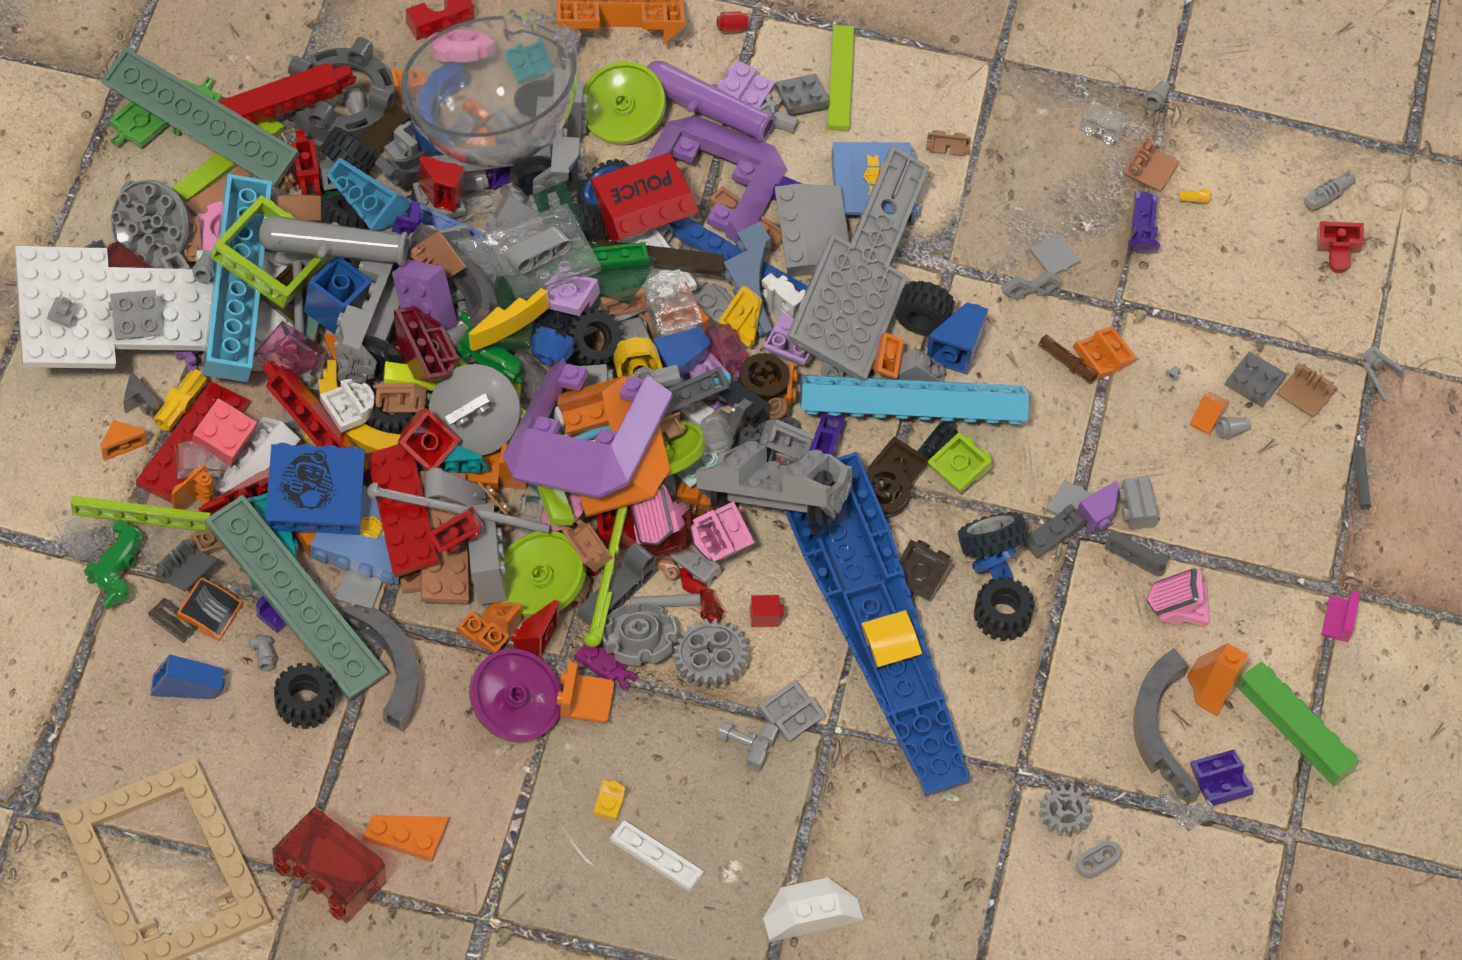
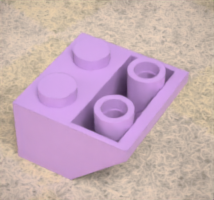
[764,314,815,365]

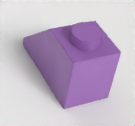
[1076,481,1119,533]

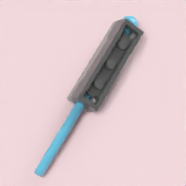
[574,366,731,440]

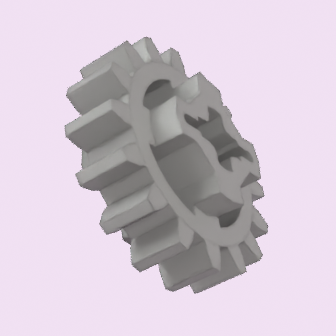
[1039,785,1092,837]

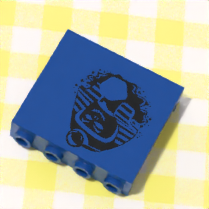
[265,443,365,535]

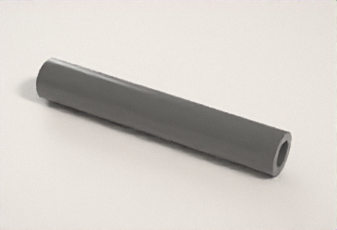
[1353,446,1371,510]

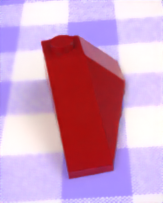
[198,468,269,515]

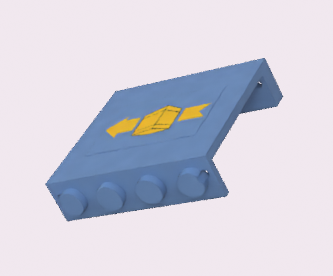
[831,142,919,225]
[310,485,400,586]

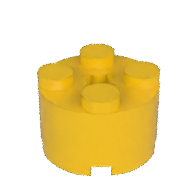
[614,337,662,377]

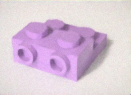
[717,61,775,109]
[545,270,600,316]

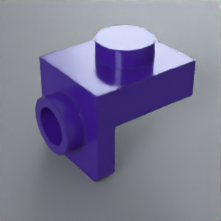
[392,201,423,236]

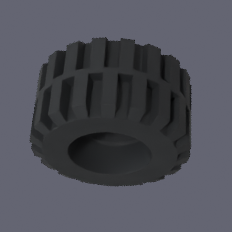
[320,126,379,175]
[321,194,371,230]
[548,203,605,251]
[894,281,955,336]
[567,308,624,366]
[364,382,416,434]
[974,577,1035,641]
[274,663,335,729]

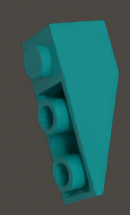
[416,445,489,473]

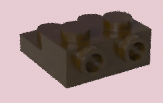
[899,539,953,602]

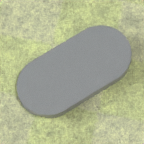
[687,282,749,353]

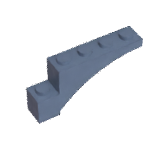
[722,221,773,341]

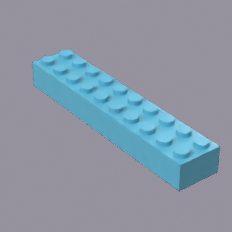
[202,174,272,382]
[799,375,1030,424]

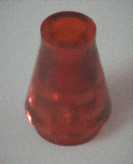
[700,589,724,624]

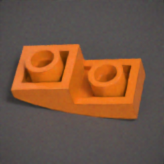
[456,610,510,653]

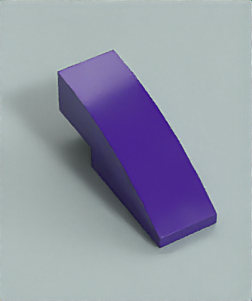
[810,413,845,457]

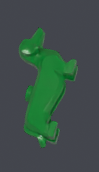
[456,312,523,385]
[84,519,142,609]

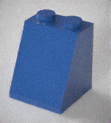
[304,257,373,335]
[927,302,988,375]

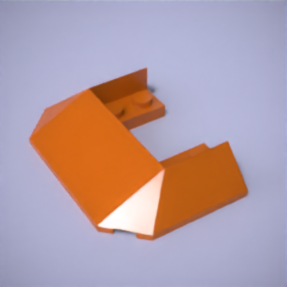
[556,0,685,45]
[557,376,671,517]

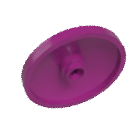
[469,649,561,743]

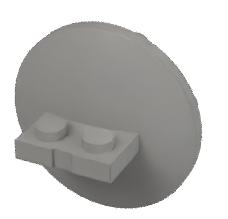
[110,180,189,268]
[429,364,521,456]

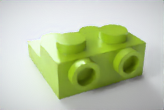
[927,432,992,494]

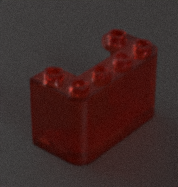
[272,807,386,923]

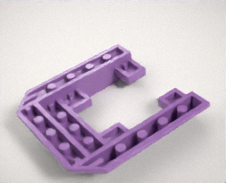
[646,115,787,242]
[502,358,673,498]

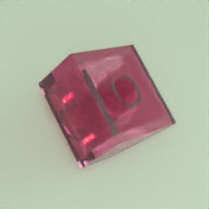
[254,321,322,375]
[705,323,749,375]

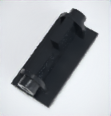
[917,421,958,459]

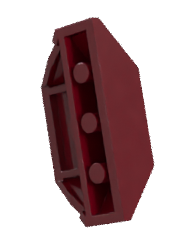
[394,306,460,381]

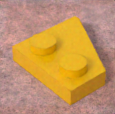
[718,286,762,347]

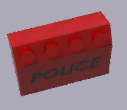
[590,152,699,241]

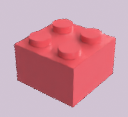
[192,398,257,468]

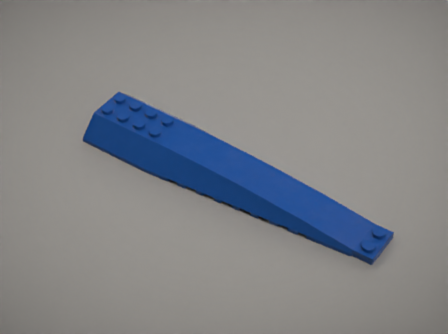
[784,452,970,797]

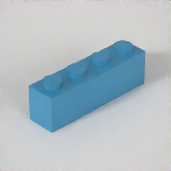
[326,157,410,231]

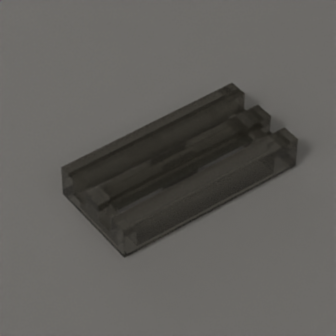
[148,598,198,643]

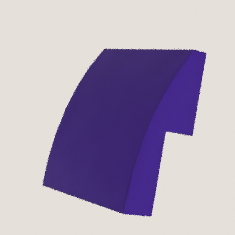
[1190,749,1254,807]

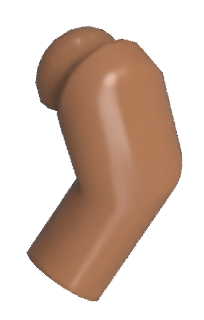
[655,557,680,581]

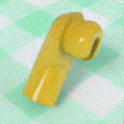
[1180,188,1211,204]

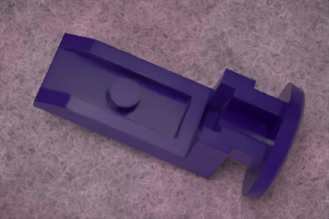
[1128,191,1160,254]

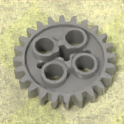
[673,618,749,688]

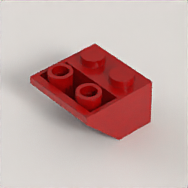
[419,156,463,213]
[596,505,645,549]

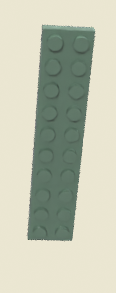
[101,47,300,189]
[205,495,387,701]

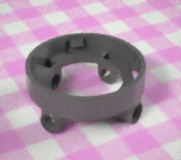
[288,37,395,142]

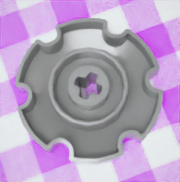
[602,602,677,666]

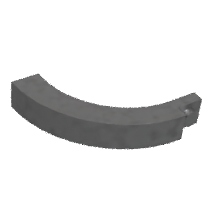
[375,111,486,187]
[409,222,497,327]
[343,603,418,732]

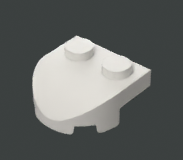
[320,379,374,432]

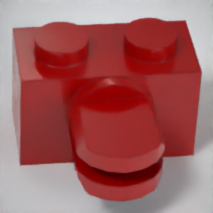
[1317,221,1364,274]

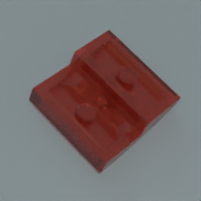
[646,511,695,559]

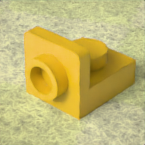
[593,780,625,822]

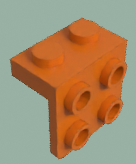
[557,662,614,723]

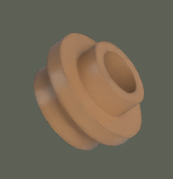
[768,398,788,420]

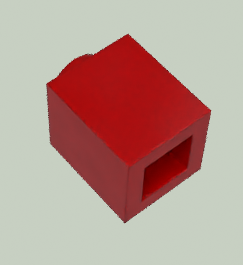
[750,595,784,627]

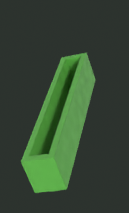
[1237,661,1359,786]

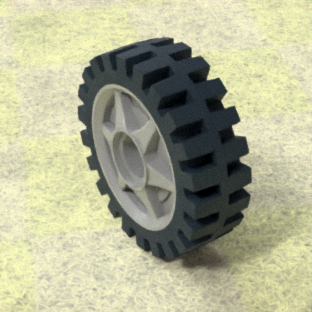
[957,512,1028,557]

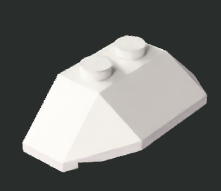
[763,877,864,942]

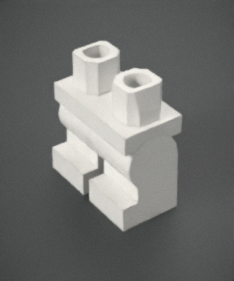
[761,273,806,319]

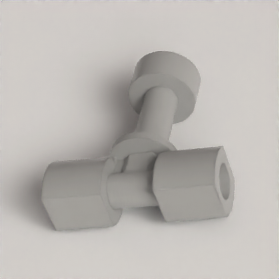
[717,721,778,771]

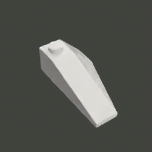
[215,417,300,494]

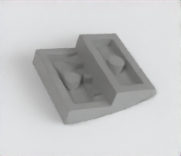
[757,680,826,742]

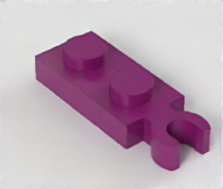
[574,643,637,691]

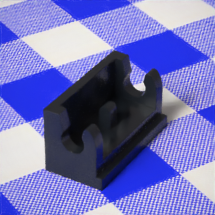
[718,380,769,428]

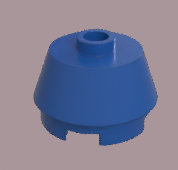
[531,327,575,367]

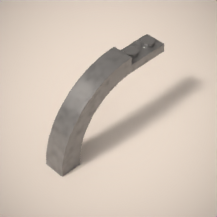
[1133,648,1199,805]

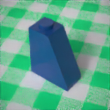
[652,327,711,378]
[150,654,225,699]

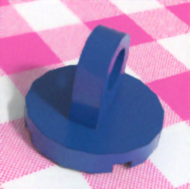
[971,548,1016,581]

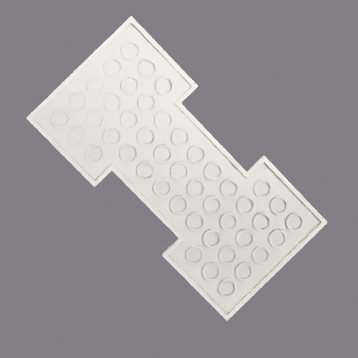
[15,246,297,371]

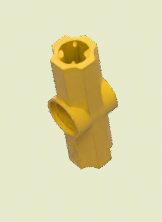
[153,369,208,432]

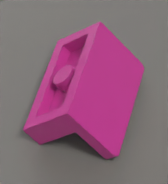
[1321,590,1360,642]

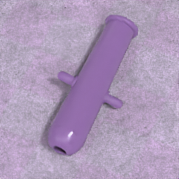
[647,61,775,143]

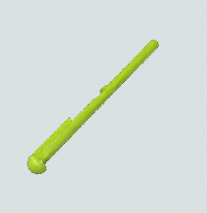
[583,506,628,648]

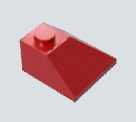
[398,409,461,471]
[511,600,559,658]

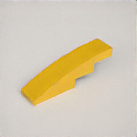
[469,288,549,351]

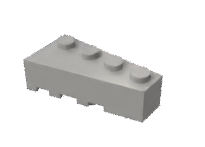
[467,503,506,605]

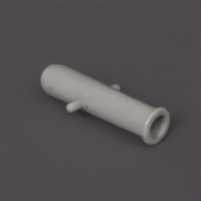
[259,216,409,267]

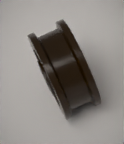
[738,353,789,403]
[866,464,911,518]

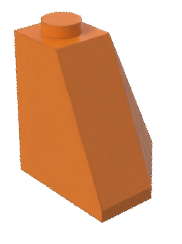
[1187,643,1248,716]

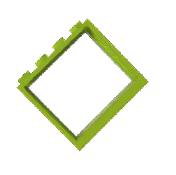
[210,195,330,309]

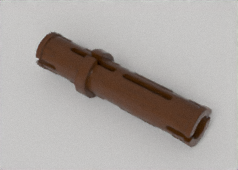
[1038,334,1098,384]

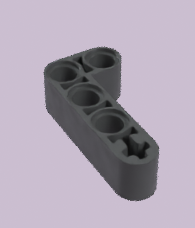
[577,543,656,626]

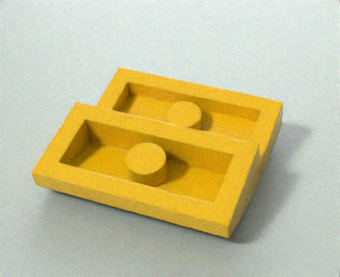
[861,610,922,668]

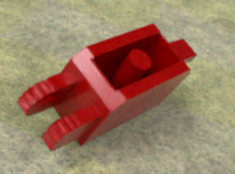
[291,130,321,196]

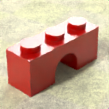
[405,0,474,41]

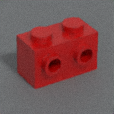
[428,506,484,553]

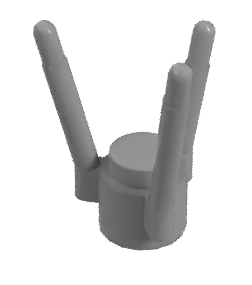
[1363,346,1406,401]

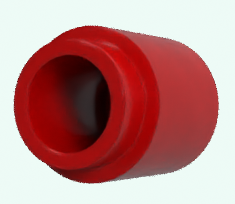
[716,11,748,33]

